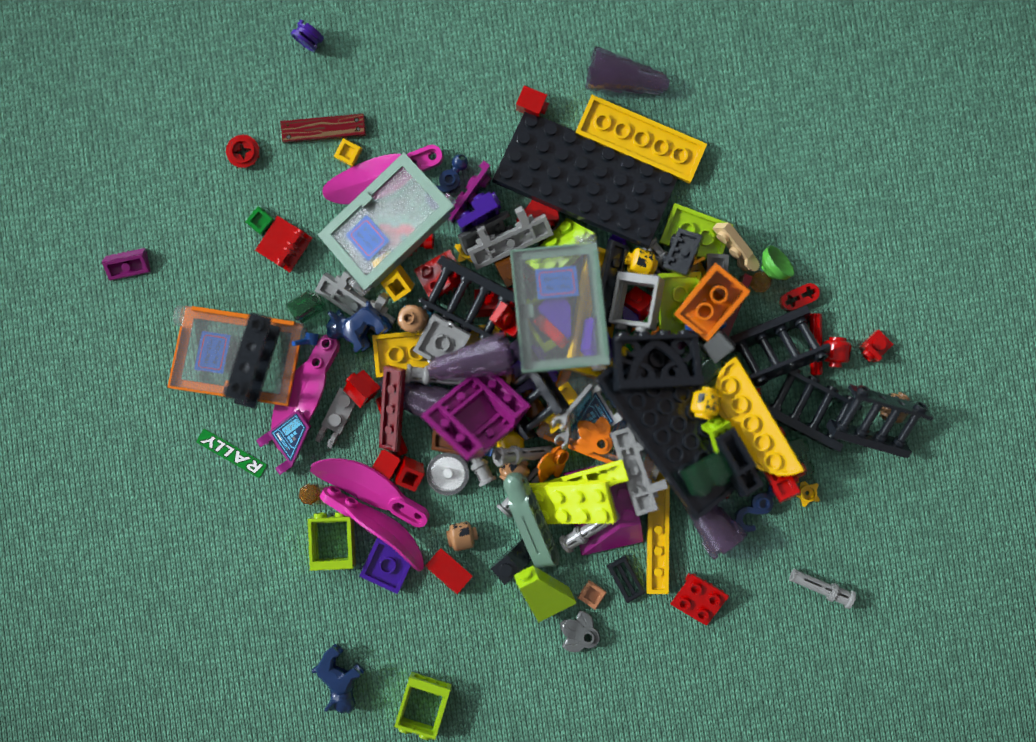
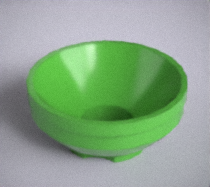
[761,245,794,280]

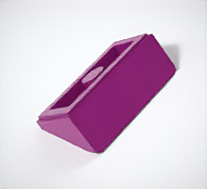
[102,248,151,281]

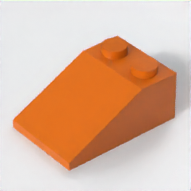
[674,262,751,342]

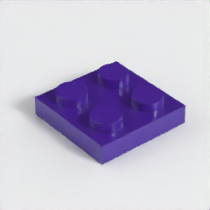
[359,537,411,594]

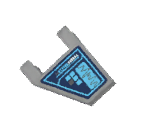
[552,383,594,450]
[573,385,623,439]

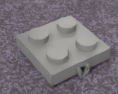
[413,313,471,372]

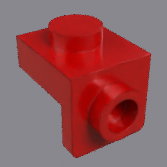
[624,286,652,322]

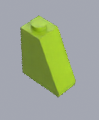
[514,566,576,622]

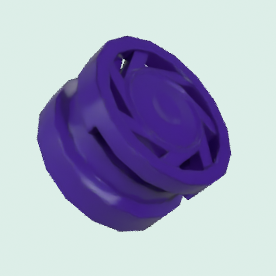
[290,19,324,52]

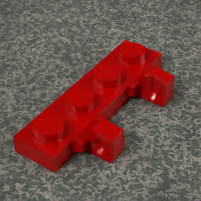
[762,427,807,504]

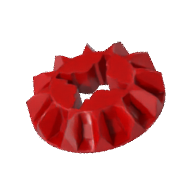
[226,135,260,168]

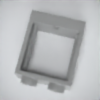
[609,271,665,332]

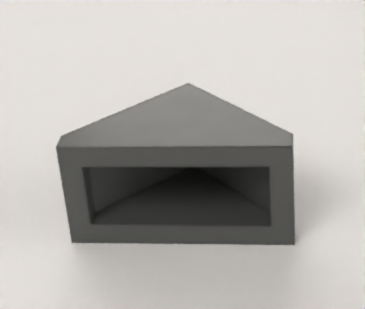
[701,329,736,363]

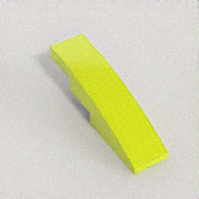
[545,459,629,486]

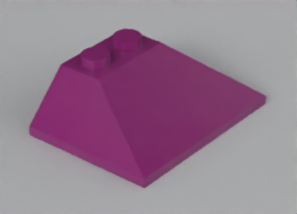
[421,364,530,461]
[563,463,643,556]

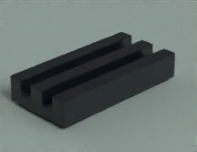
[606,555,645,603]

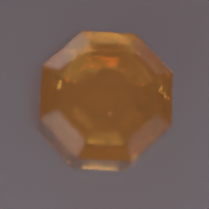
[750,271,772,293]
[299,483,321,505]

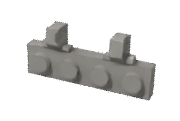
[467,206,554,270]
[315,270,396,334]
[610,427,668,516]

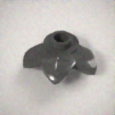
[560,610,600,652]

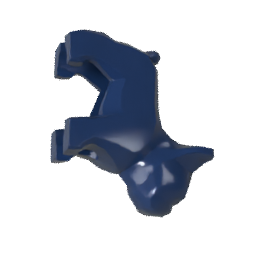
[326,301,393,353]
[312,644,365,714]

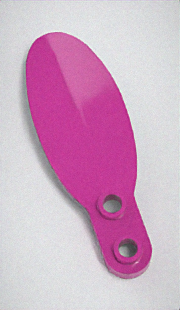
[322,145,443,205]
[271,334,340,450]
[310,458,430,527]
[320,486,424,572]

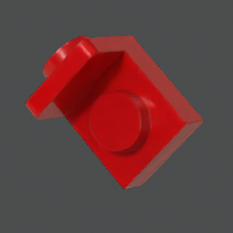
[489,301,518,338]
[859,329,894,362]

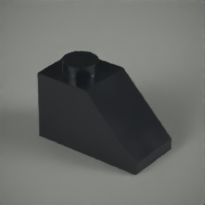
[491,538,531,585]

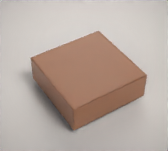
[578,580,607,610]

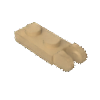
[712,223,760,272]

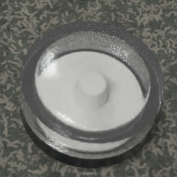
[426,452,470,495]

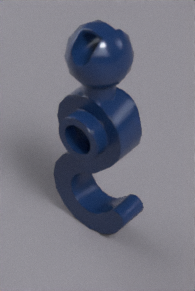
[427,154,468,211]
[735,484,776,532]

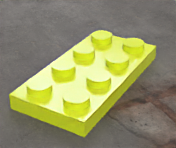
[529,480,617,524]

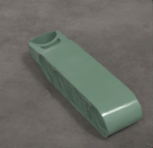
[503,472,560,569]

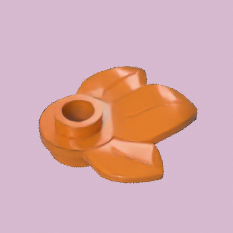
[573,416,613,455]
[537,445,569,483]

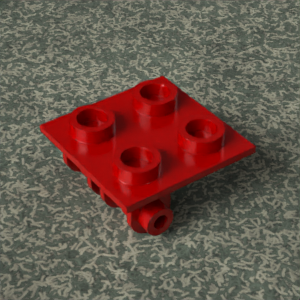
[255,215,313,273]
[414,249,461,298]
[670,573,729,626]

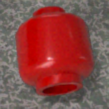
[823,337,851,367]

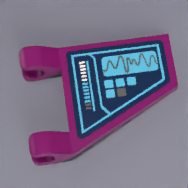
[256,409,311,475]

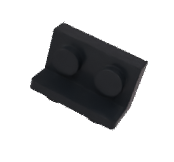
[662,228,704,277]

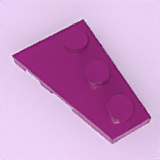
[447,160,492,223]

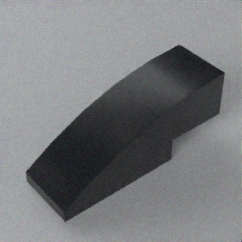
[715,427,764,497]

